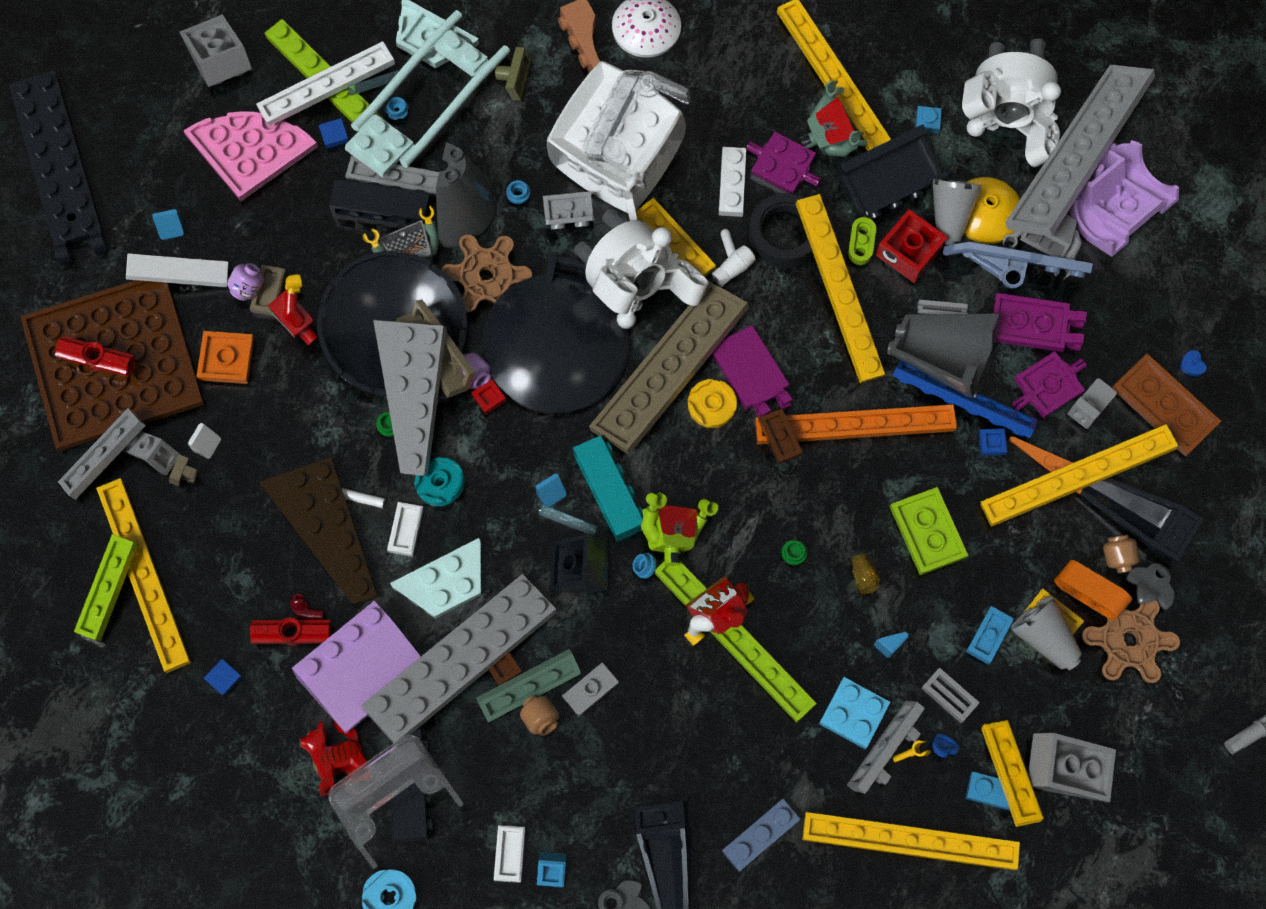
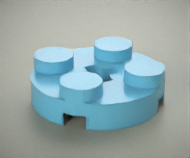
[362,869,417,909]

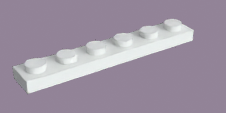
[256,42,395,127]

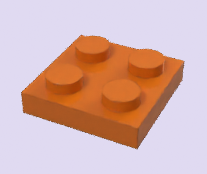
[196,331,254,384]

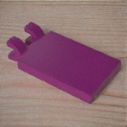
[993,293,1087,352]
[711,325,792,417]

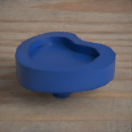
[1180,350,1206,376]
[932,734,960,757]

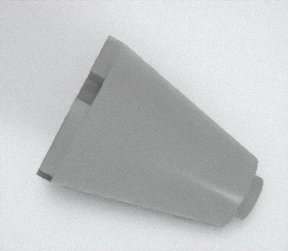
[933,179,982,245]
[1011,596,1082,670]

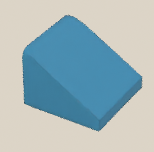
[152,209,184,240]
[536,474,566,508]
[874,632,909,658]
[537,852,567,887]

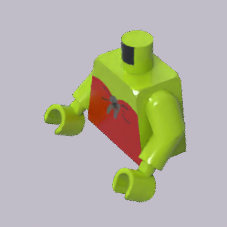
[641,492,718,566]

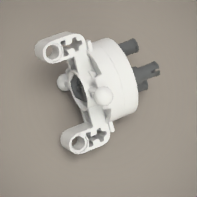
[962,39,1061,167]
[574,210,709,329]

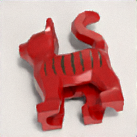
[300,720,372,796]

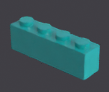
[573,435,643,542]

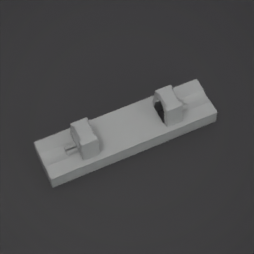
[847,701,925,794]

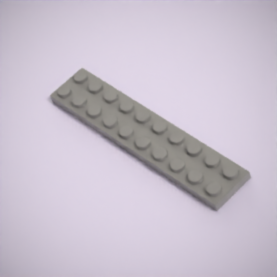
[1005,65,1155,237]

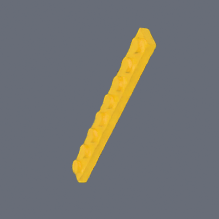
[777,0,891,151]
[795,194,885,383]
[980,424,1178,527]
[96,478,191,673]
[802,812,1020,870]

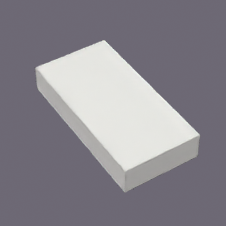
[387,502,424,557]
[494,825,525,883]

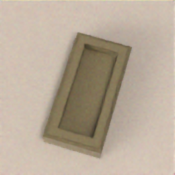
[250,265,287,316]

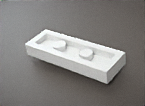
[719,147,746,217]

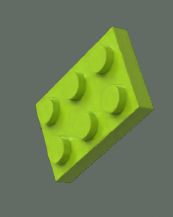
[890,487,968,575]

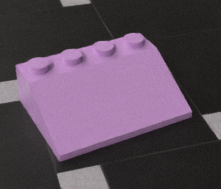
[292,601,421,734]

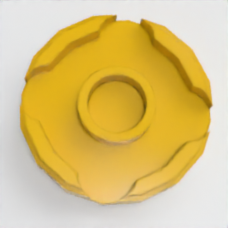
[688,379,737,428]

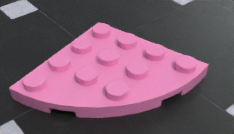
[184,112,318,201]

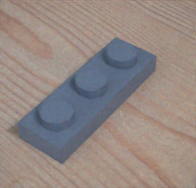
[722,799,801,872]

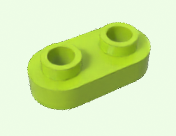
[848,217,876,265]

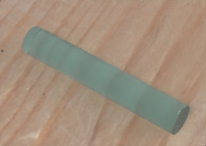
[348,70,399,96]
[539,505,598,535]

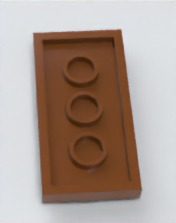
[1112,354,1221,457]

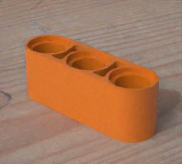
[1054,560,1132,620]

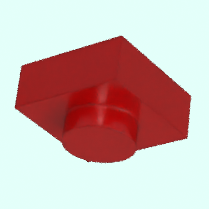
[471,379,506,415]

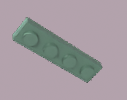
[476,649,581,722]

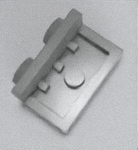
[543,191,594,229]

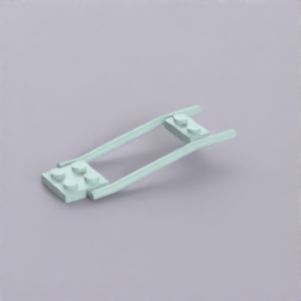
[345,10,510,177]

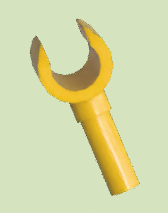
[893,740,931,763]

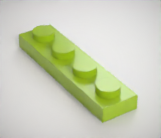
[74,534,138,641]

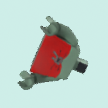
[800,81,867,157]

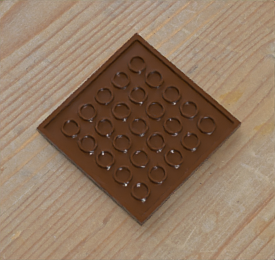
[20,280,204,451]

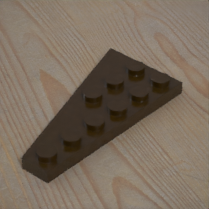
[259,457,378,606]

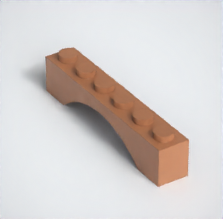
[558,0,600,73]

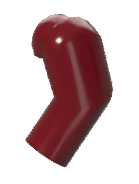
[290,594,325,620]

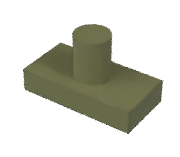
[495,47,531,101]

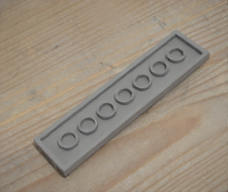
[361,574,557,746]

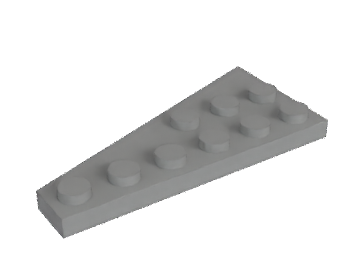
[373,320,447,477]

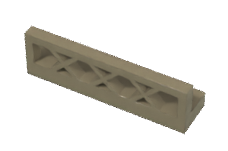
[396,299,475,398]

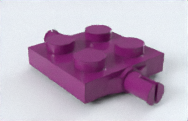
[746,132,821,194]
[1013,352,1086,419]

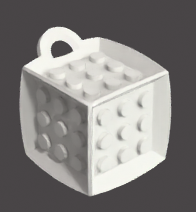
[547,61,686,221]

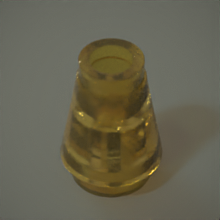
[851,554,880,594]

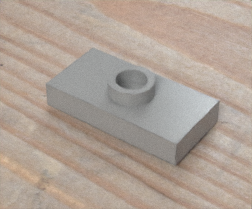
[562,663,619,717]

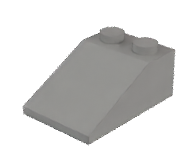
[180,15,252,87]
[1028,733,1116,802]

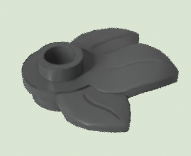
[1126,563,1174,610]
[598,880,650,909]

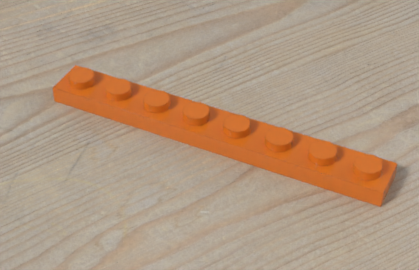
[755,405,957,444]

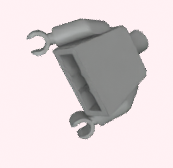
[1002,212,1081,280]

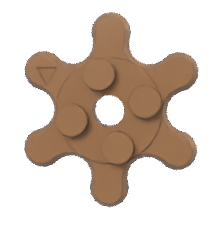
[441,235,532,313]
[1082,600,1180,683]

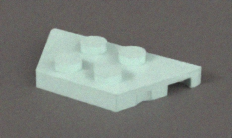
[396,0,479,68]
[390,538,481,619]

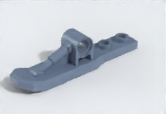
[943,242,1093,289]

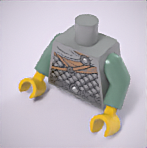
[363,206,439,264]

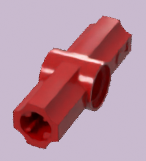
[55,336,136,377]
[250,618,332,646]

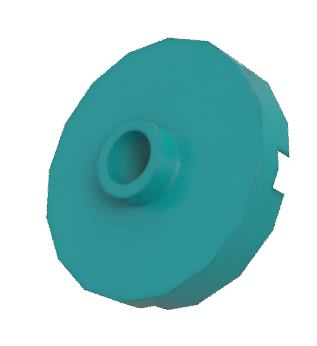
[414,457,465,506]

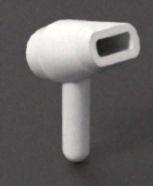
[712,229,756,287]

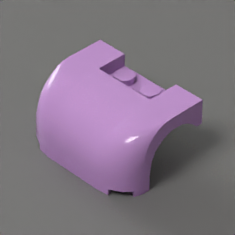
[1068,140,1179,257]

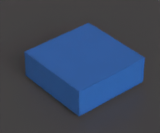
[319,118,349,149]
[979,429,1007,456]
[204,659,242,697]

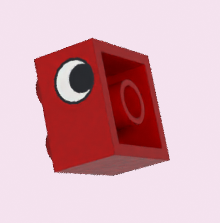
[876,209,948,283]

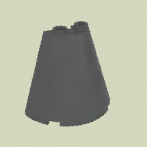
[436,143,496,248]
[887,314,999,398]

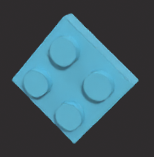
[819,677,890,749]

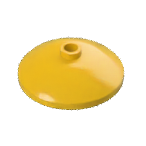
[963,177,1020,244]

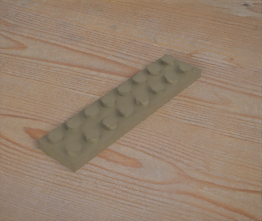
[589,281,749,454]

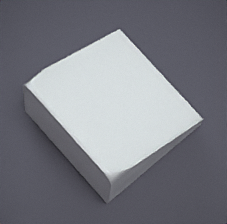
[188,423,221,459]

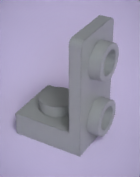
[1068,378,1117,429]
[122,431,180,475]

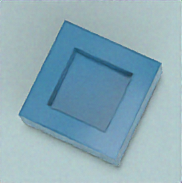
[915,106,941,134]

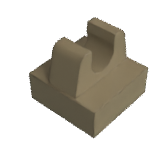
[169,455,198,486]

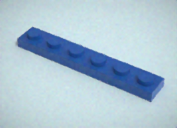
[893,360,1038,438]

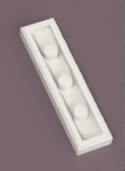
[126,254,228,287]

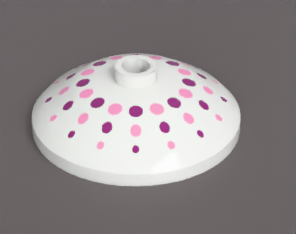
[612,0,681,58]

